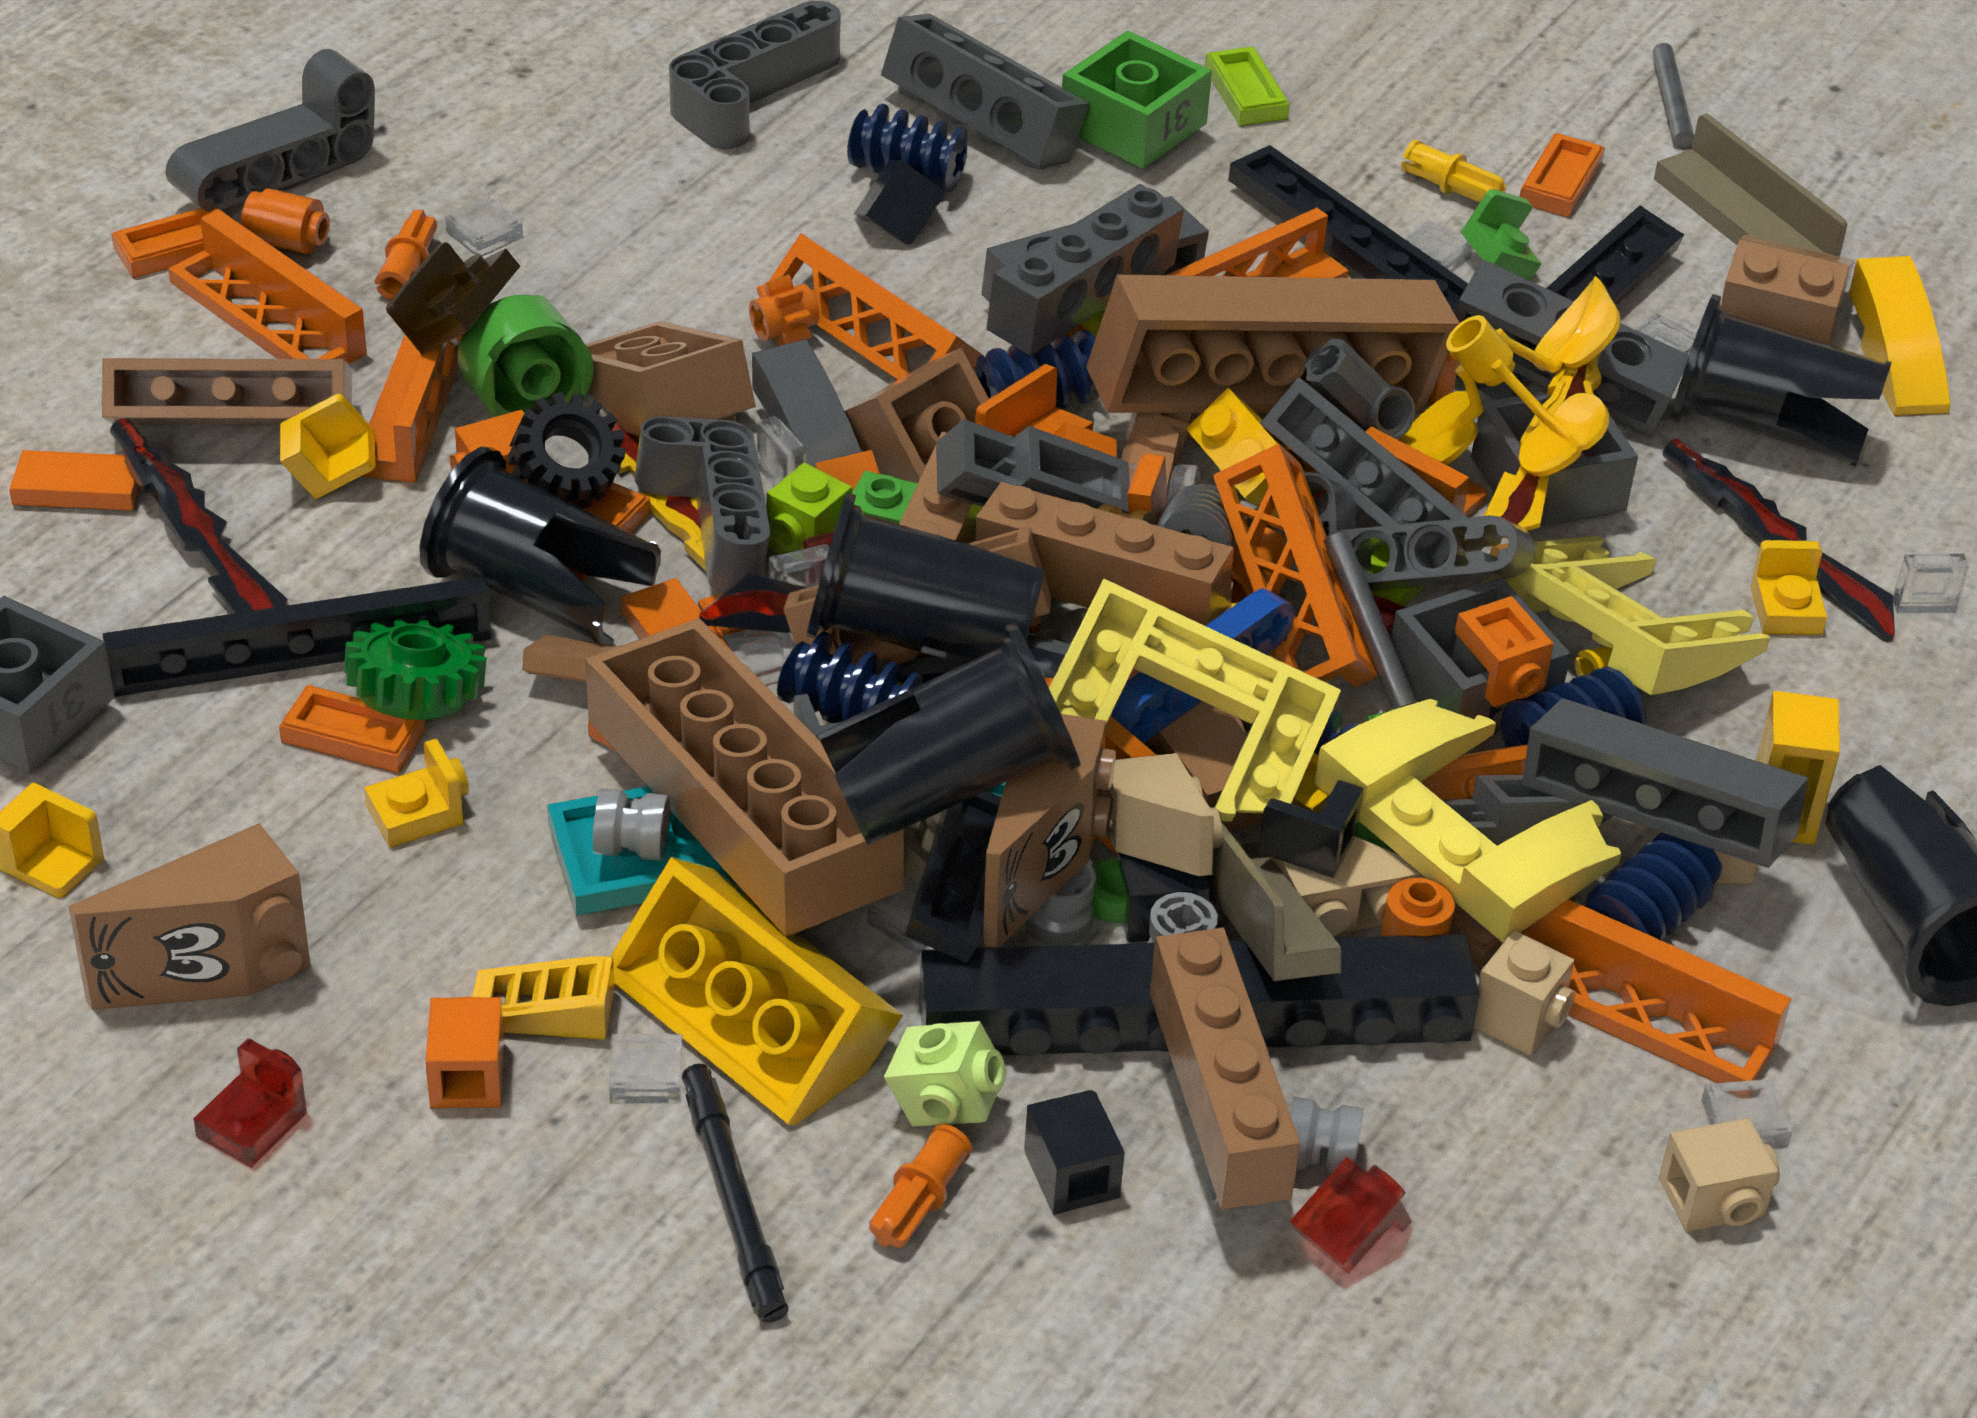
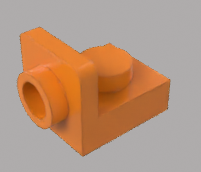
[1455,596,1554,707]

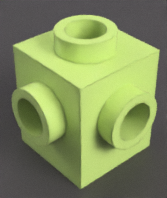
[884,1021,1007,1127]

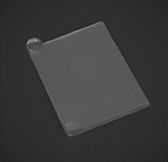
[1777,853,1922,1028]

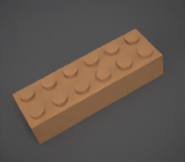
[1086,275,1460,413]
[585,618,904,937]

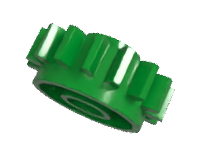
[344,619,487,720]

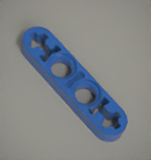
[1111,588,1295,743]

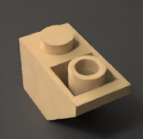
[1102,753,1222,876]
[1270,837,1425,936]

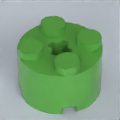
[458,295,594,417]

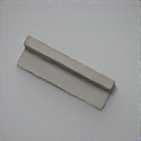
[1654,113,1848,257]
[1206,802,1341,981]

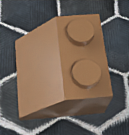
[1721,234,1854,345]
[845,348,989,483]

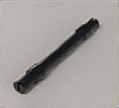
[681,1063,789,1322]

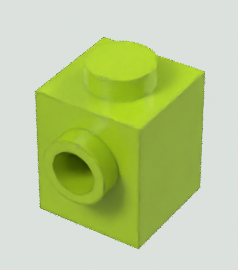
[766,462,852,573]

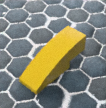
[1848,256,1951,416]

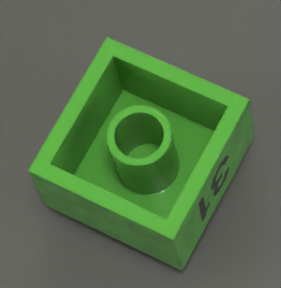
[1062,30,1212,169]

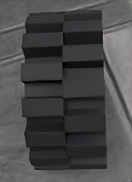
[508,392,626,509]

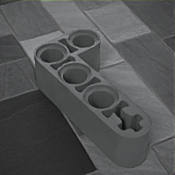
[669,1,841,149]
[165,49,375,212]
[635,416,770,597]
[1284,472,1535,591]

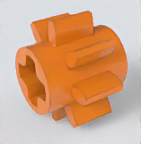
[749,275,819,346]

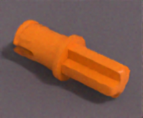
[374,209,437,300]
[869,1124,972,1249]

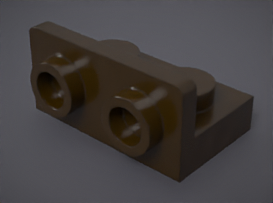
[386,242,520,354]

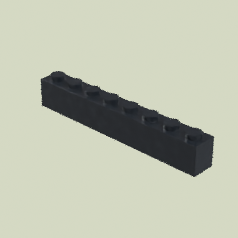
[919,934,1480,1056]

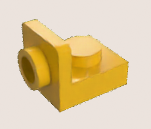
[1750,540,1827,635]
[364,738,469,848]

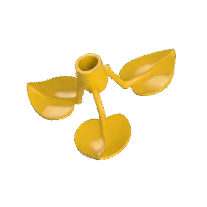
[1397,276,1620,477]

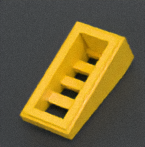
[472,956,615,1040]

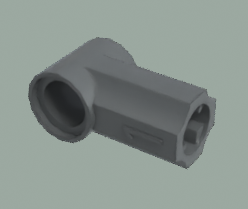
[1304,338,1415,439]

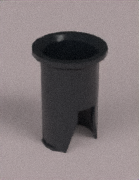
[1670,294,1892,467]
[419,446,661,645]
[806,493,1045,663]
[817,622,1081,845]
[1825,765,1977,1007]

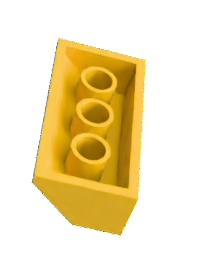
[610,857,903,1125]

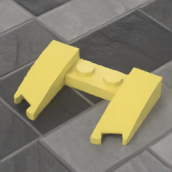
[1482,536,1770,695]
[1049,579,1341,822]
[1313,699,1622,943]

